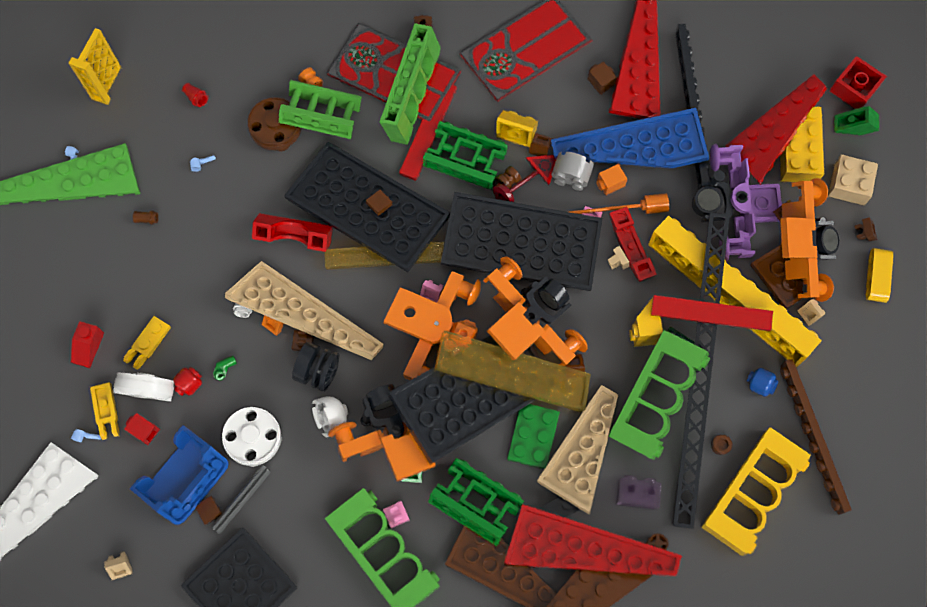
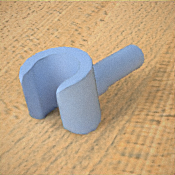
[65,146,79,160]
[190,155,215,172]
[71,429,101,443]

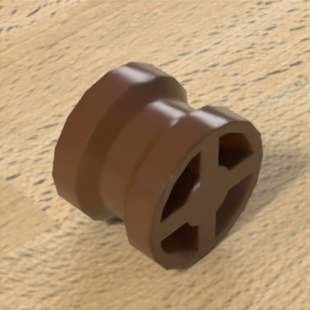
[646,533,669,550]

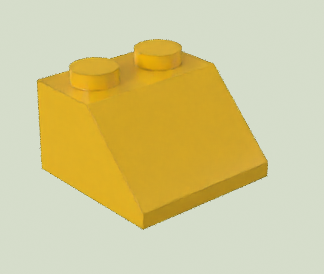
[496,110,538,148]
[629,297,663,347]

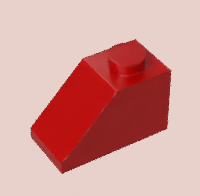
[71,321,104,368]

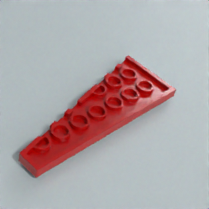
[609,0,660,119]
[504,504,682,577]

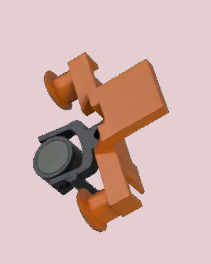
[780,178,840,302]

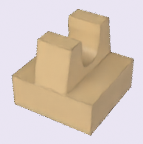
[608,246,630,270]
[797,299,825,326]
[105,552,132,580]

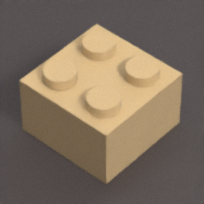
[828,155,878,206]

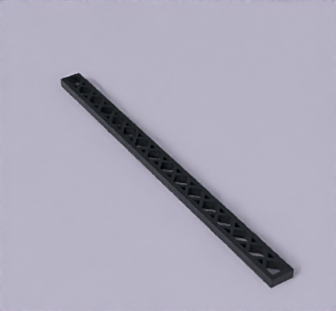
[673,212,730,529]

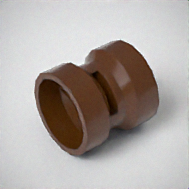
[495,166,521,189]

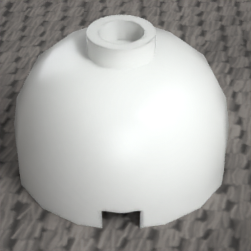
[312,396,348,437]

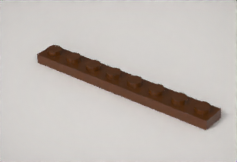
[780,359,852,515]

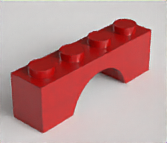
[252,213,332,252]

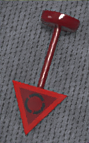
[493,155,556,202]

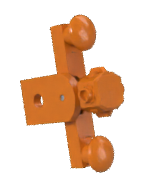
[384,271,481,380]

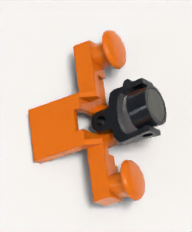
[483,257,588,367]
[328,384,436,481]

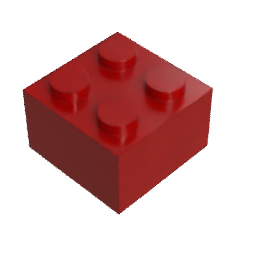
[830,56,887,109]

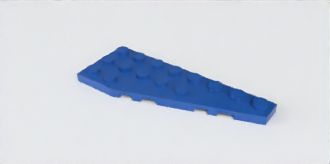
[551,108,709,168]

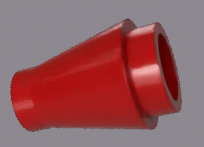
[182,83,208,107]

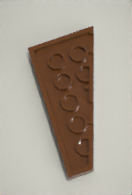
[445,526,556,607]

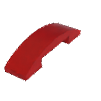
[609,206,657,282]

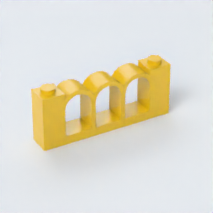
[701,427,811,556]

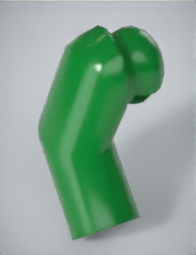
[213,355,237,381]

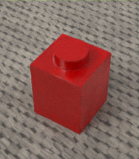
[124,413,160,445]

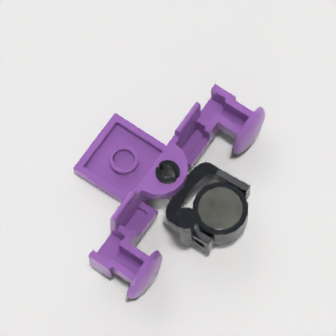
[692,144,782,262]

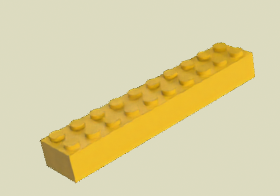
[648,216,822,368]

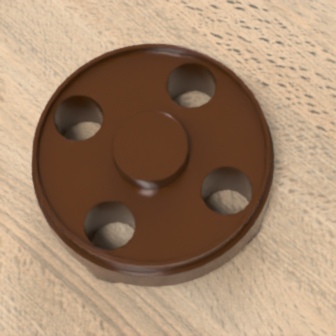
[248,97,302,152]

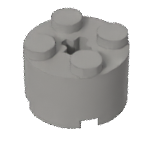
[552,152,594,191]

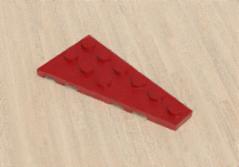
[725,74,827,185]

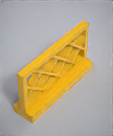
[69,28,121,105]

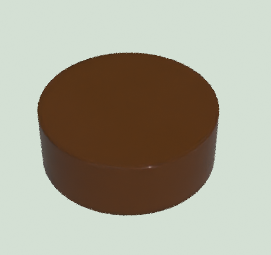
[711,434,732,455]

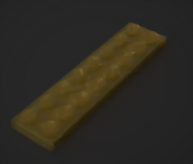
[435,330,591,412]

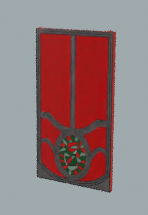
[460,0,592,102]
[327,23,461,122]

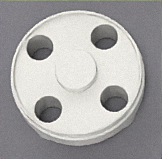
[113,373,174,401]
[222,407,282,467]

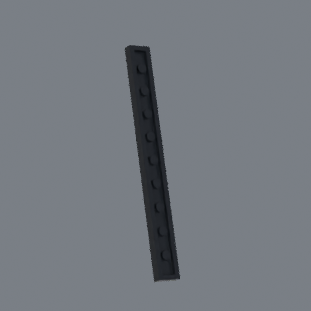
[675,24,712,185]

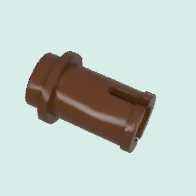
[133,210,159,225]

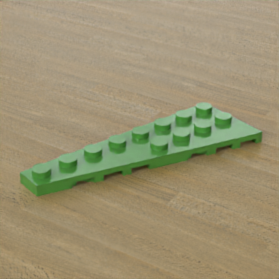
[0,143,141,205]

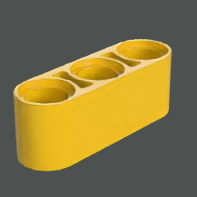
[866,248,893,303]

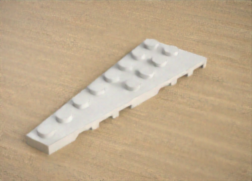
[0,443,99,560]

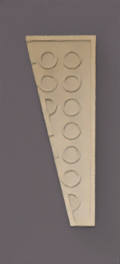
[225,261,384,360]

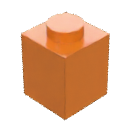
[596,164,627,195]

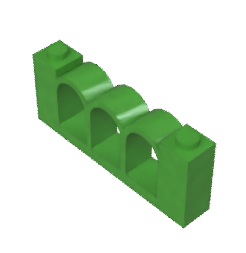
[380,24,441,145]
[609,330,710,460]
[325,488,440,607]

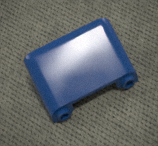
[130,425,228,525]

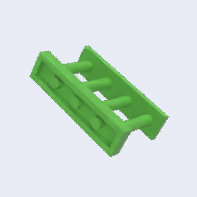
[279,80,362,139]

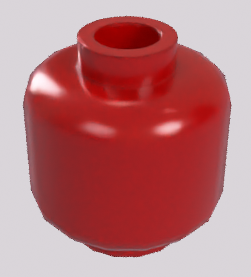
[173,366,202,396]

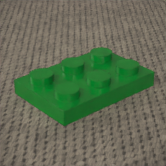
[507,404,560,470]

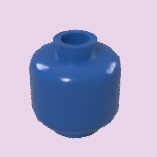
[747,368,779,397]

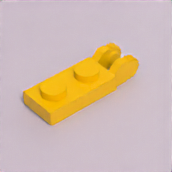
[123,316,171,370]
[90,382,120,440]

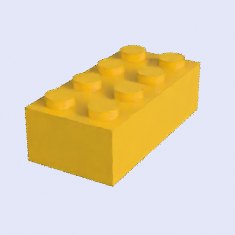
[780,107,824,182]

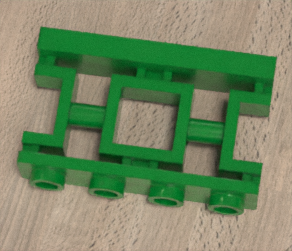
[423,121,508,190]
[428,458,524,546]

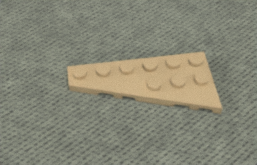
[537,385,618,514]

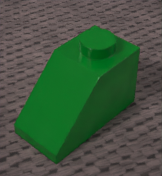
[834,106,879,135]

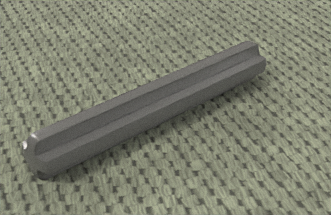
[211,465,271,534]

